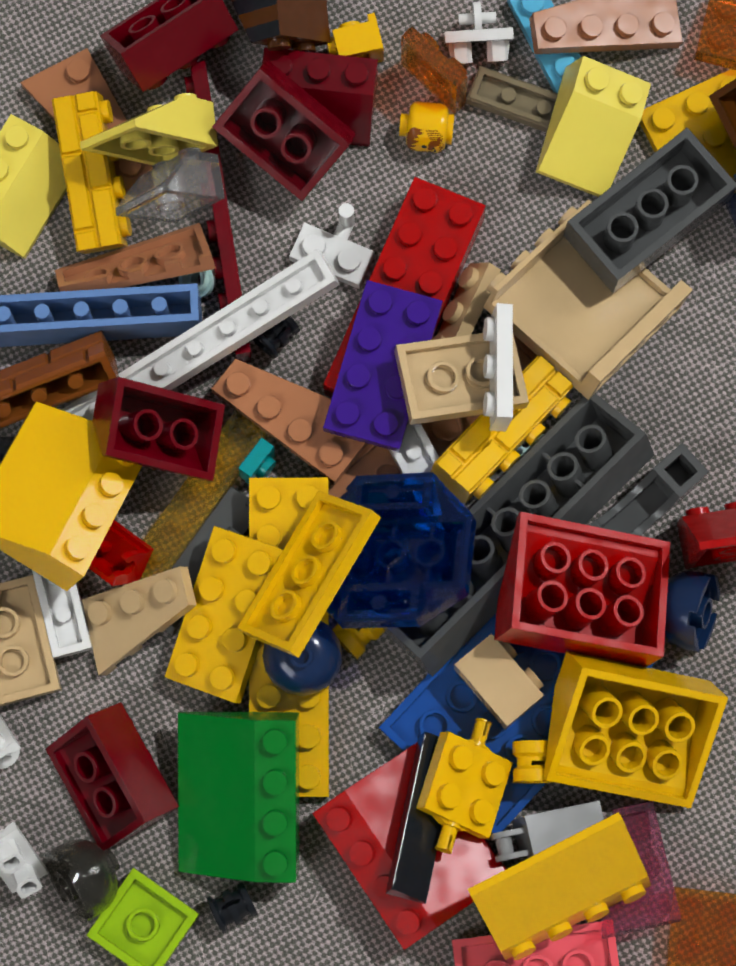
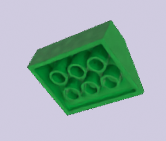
[178,712,299,883]

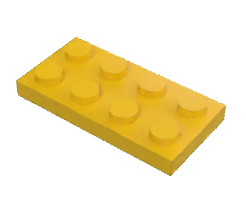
[237,491,381,658]
[165,526,283,704]

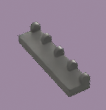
[164,486,249,637]

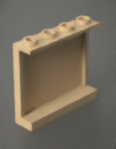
[483,199,693,400]

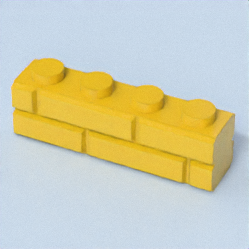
[52,91,132,254]
[430,355,573,504]

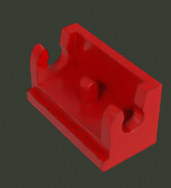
[89,520,154,586]

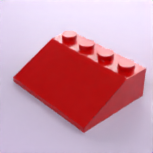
[677,502,736,569]
[494,512,670,667]
[312,742,506,950]

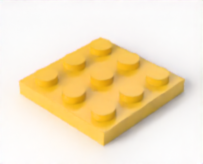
[639,67,736,178]

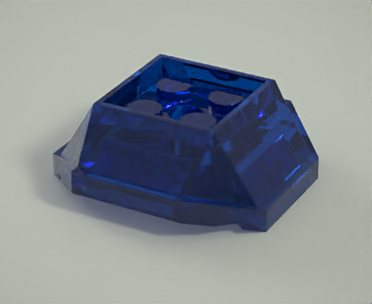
[326,472,477,629]

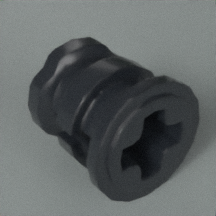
[253,316,300,358]
[206,882,258,934]

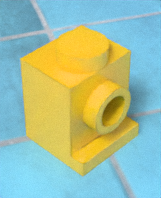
[326,13,384,63]

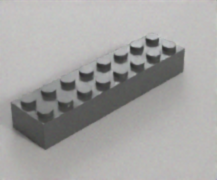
[368,393,654,677]

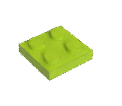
[86,868,200,966]

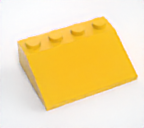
[0,401,142,591]
[543,650,728,808]
[468,812,651,960]

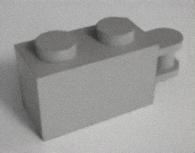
[490,800,604,863]

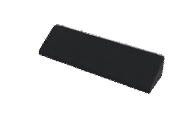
[385,732,442,904]

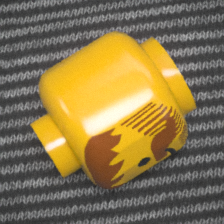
[399,101,454,153]

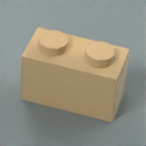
[454,633,544,730]

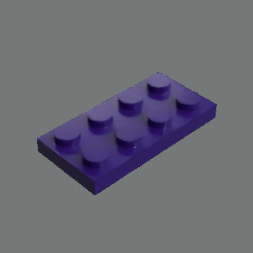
[323,280,443,452]

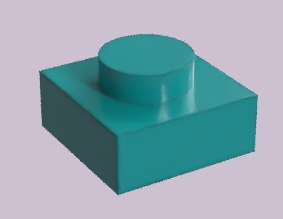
[238,437,276,484]

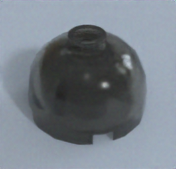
[44,839,120,923]

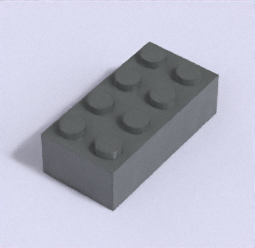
[563,128,736,293]

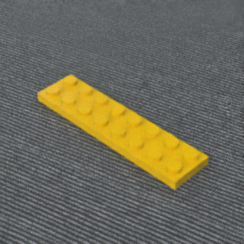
[249,477,329,797]

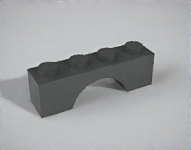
[589,443,709,536]

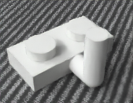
[289,203,375,289]

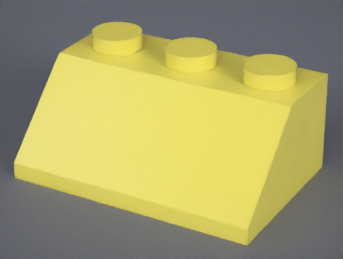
[0,114,67,259]

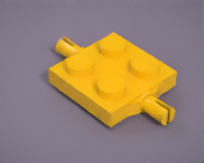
[416,718,513,854]

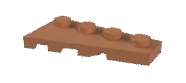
[529,0,683,54]
[20,48,158,195]
[55,223,216,291]
[211,359,367,485]

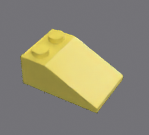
[536,56,651,197]
[80,93,218,168]

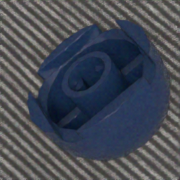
[665,571,720,652]
[262,621,343,696]

